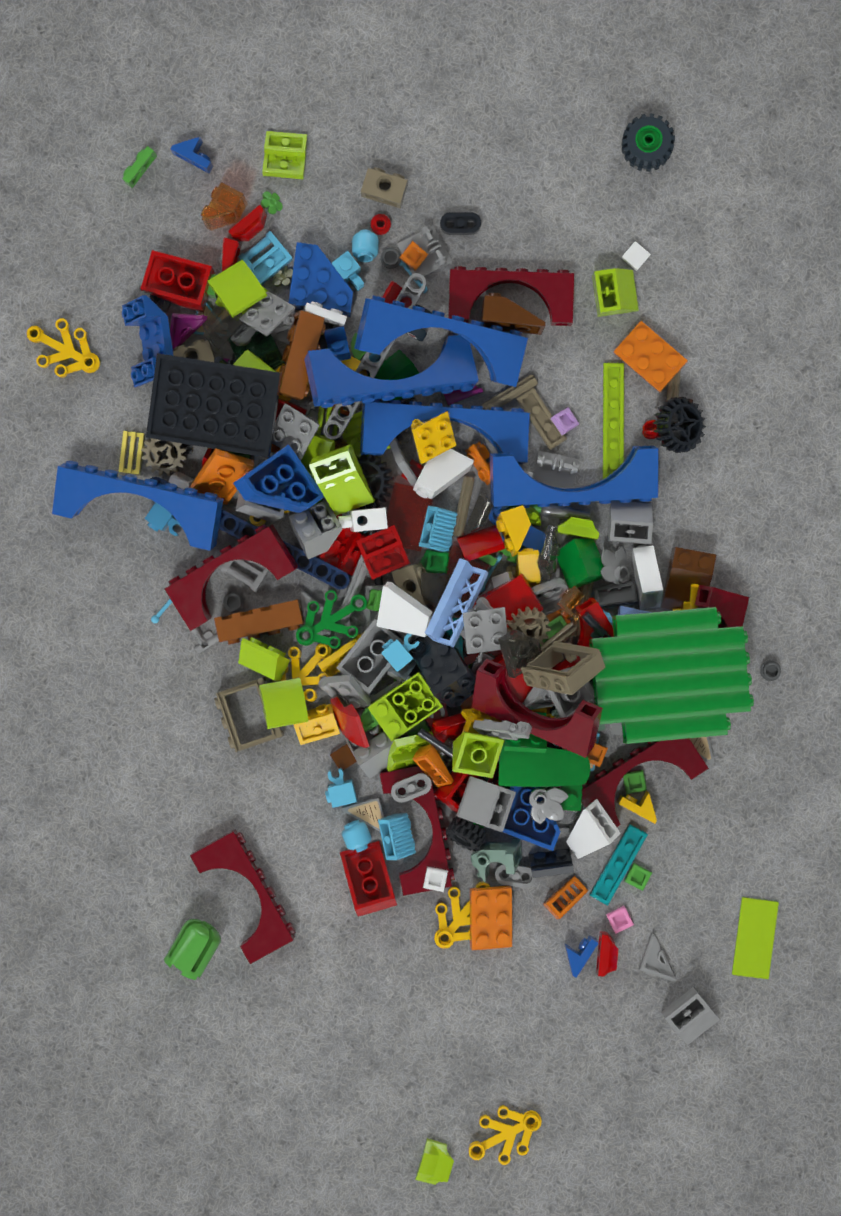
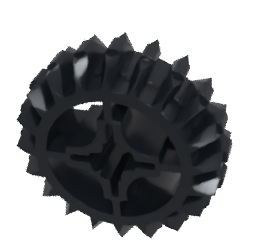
[653,397,706,453]
[356,454,394,509]

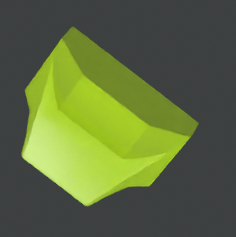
[556,517,599,540]
[415,1138,454,1185]

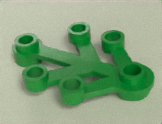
[296,590,368,649]

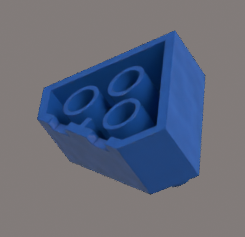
[289,242,353,317]
[233,444,324,513]
[503,786,560,851]

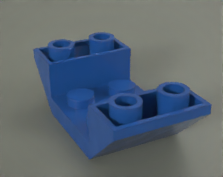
[122,295,173,387]

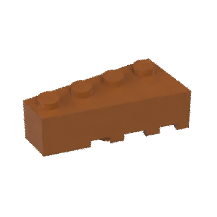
[279,310,326,400]
[214,599,304,645]

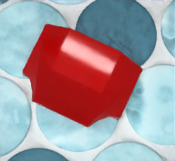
[228,205,267,242]
[430,713,466,743]
[596,931,619,977]

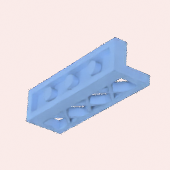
[425,559,488,648]

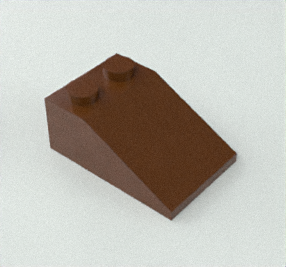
[481,293,546,335]
[661,547,717,610]

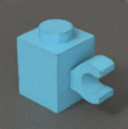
[331,251,364,291]
[381,633,420,672]
[325,768,357,808]

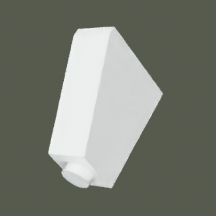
[413,449,474,499]
[632,545,663,610]
[377,582,433,637]
[566,799,621,859]

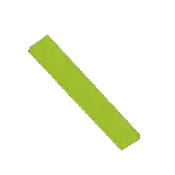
[602,363,624,480]

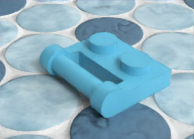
[238,231,293,285]

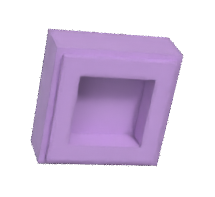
[551,407,579,435]

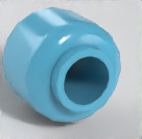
[352,229,379,262]
[342,820,372,852]

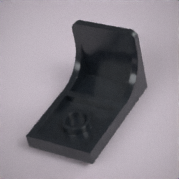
[410,631,476,708]

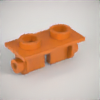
[465,441,490,485]

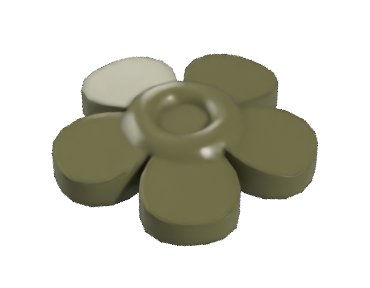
[273,266,293,287]

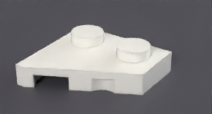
[303,302,347,328]

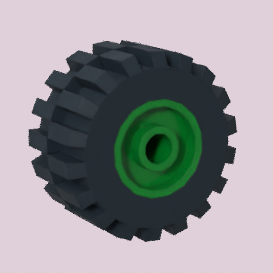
[621,113,675,172]

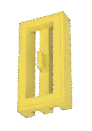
[119,431,145,475]

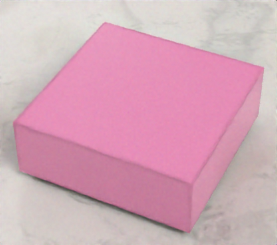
[606,906,634,934]

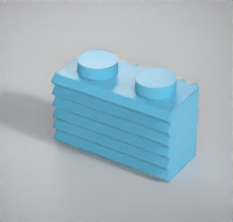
[419,506,458,553]
[378,813,416,860]

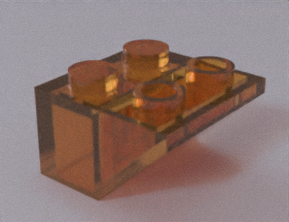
[201,182,248,231]

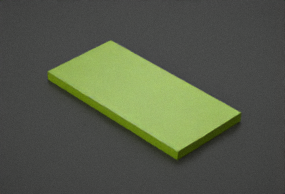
[732,897,779,980]

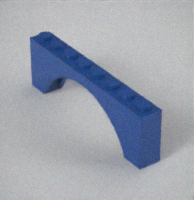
[354,295,528,387]
[304,335,479,408]
[360,399,530,464]
[490,445,658,509]
[52,461,224,551]

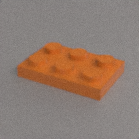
[613,321,688,393]
[189,449,254,505]
[470,885,512,951]

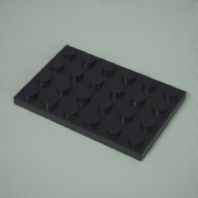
[146,353,282,458]

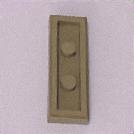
[516,387,567,450]

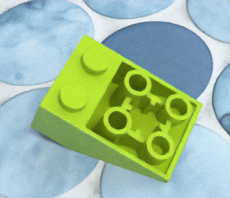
[309,444,374,516]
[368,672,443,742]

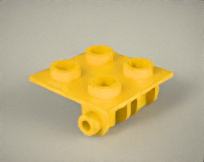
[411,411,456,464]

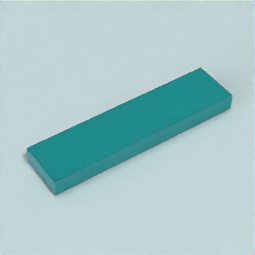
[589,824,648,906]

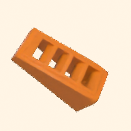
[412,744,454,787]
[543,875,589,919]

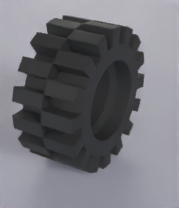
[446,816,486,851]

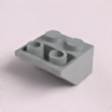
[607,500,653,545]
[288,501,342,559]
[345,724,393,779]
[456,776,516,832]
[661,987,720,1045]

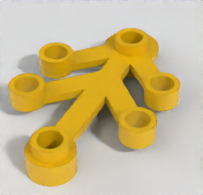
[27,318,100,378]
[281,643,333,702]
[434,881,491,949]
[468,1105,542,1165]

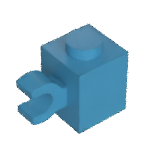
[144,503,181,536]

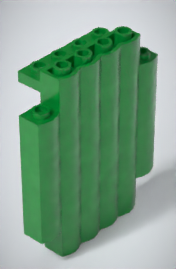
[589,607,754,744]

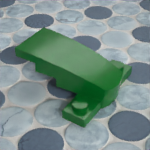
[498,744,591,811]

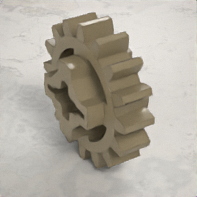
[141,438,187,476]
[506,607,551,652]

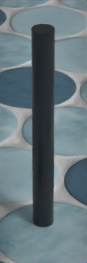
[417,728,489,782]

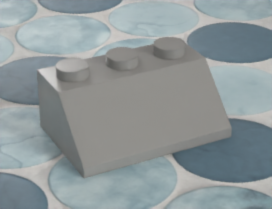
[337,619,404,693]

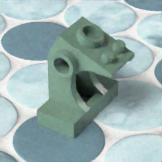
[471,839,522,882]

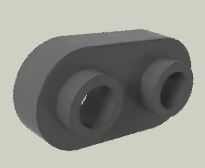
[231,322,257,346]

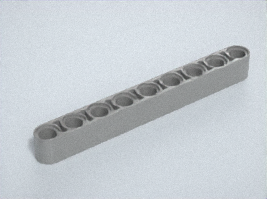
[324,273,426,440]

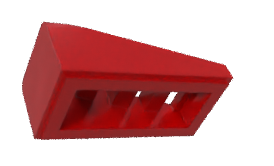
[222,237,241,272]

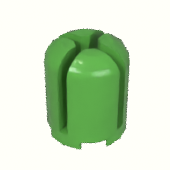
[164,919,221,980]

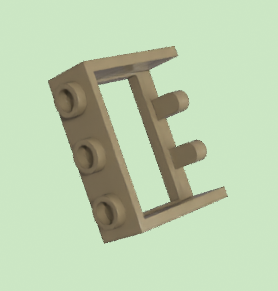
[521,641,605,695]
[214,677,284,752]

